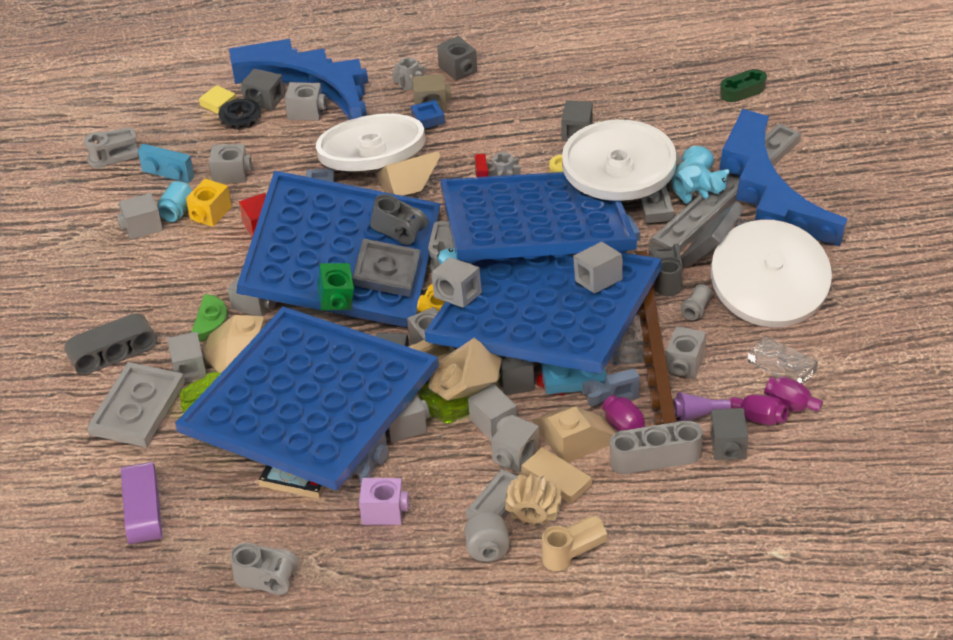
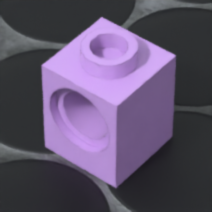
[359,478,409,525]

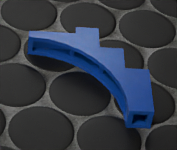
[229,39,369,120]
[719,109,848,247]

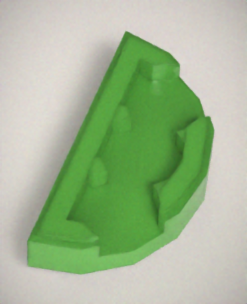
[191,294,228,341]

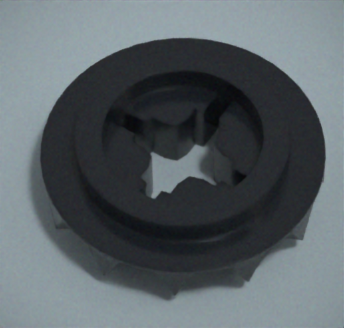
[218,99,261,130]

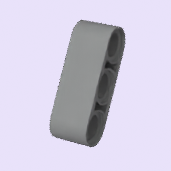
[610,421,703,474]

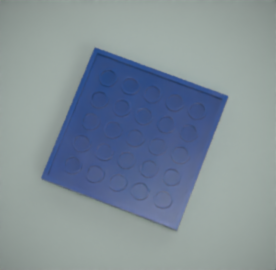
[236,170,441,327]
[440,172,637,263]
[424,253,662,374]
[175,307,439,491]

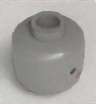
[464,512,510,562]

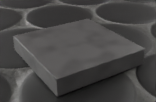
[681,201,744,267]
[352,239,420,297]

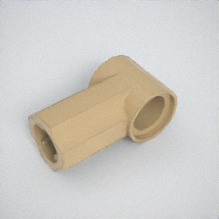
[542,515,607,571]

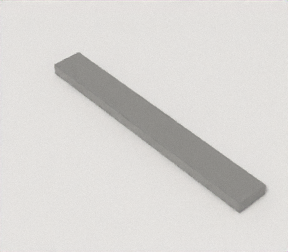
[650,124,801,252]

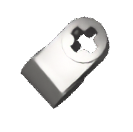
[230,543,299,595]

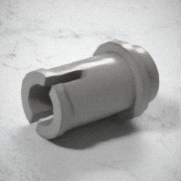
[681,284,713,321]

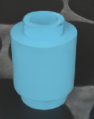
[157,181,192,222]

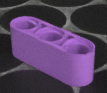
[121,462,162,544]

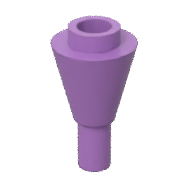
[672,392,731,422]

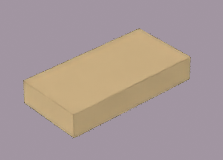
[521,447,592,504]

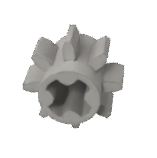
[392,57,425,90]
[487,152,521,176]

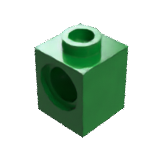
[317,263,354,310]

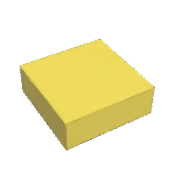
[199,85,237,114]

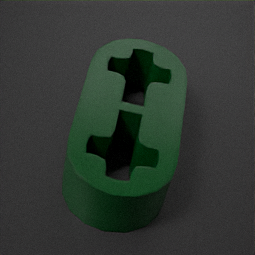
[720,69,767,102]

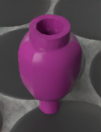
[764,376,823,413]
[730,394,789,426]
[601,395,645,432]

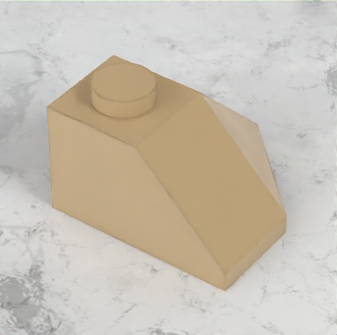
[376,151,440,198]
[202,315,265,375]
[428,338,502,401]
[533,406,616,463]

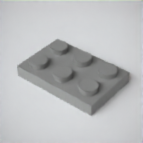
[87,362,185,447]

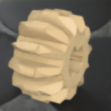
[505,473,562,526]

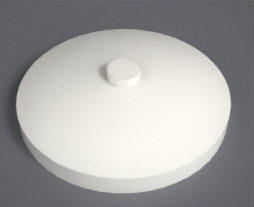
[316,114,426,171]
[562,120,676,201]
[711,220,832,327]

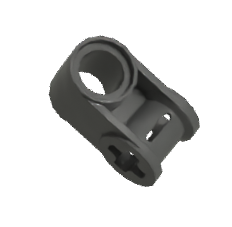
[370,194,428,245]
[648,244,682,296]

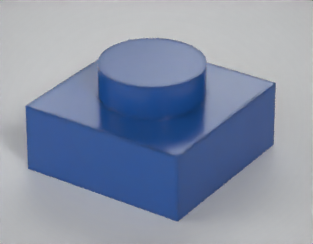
[410,100,445,129]

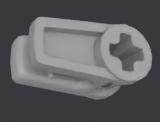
[84,128,139,168]
[428,221,454,272]

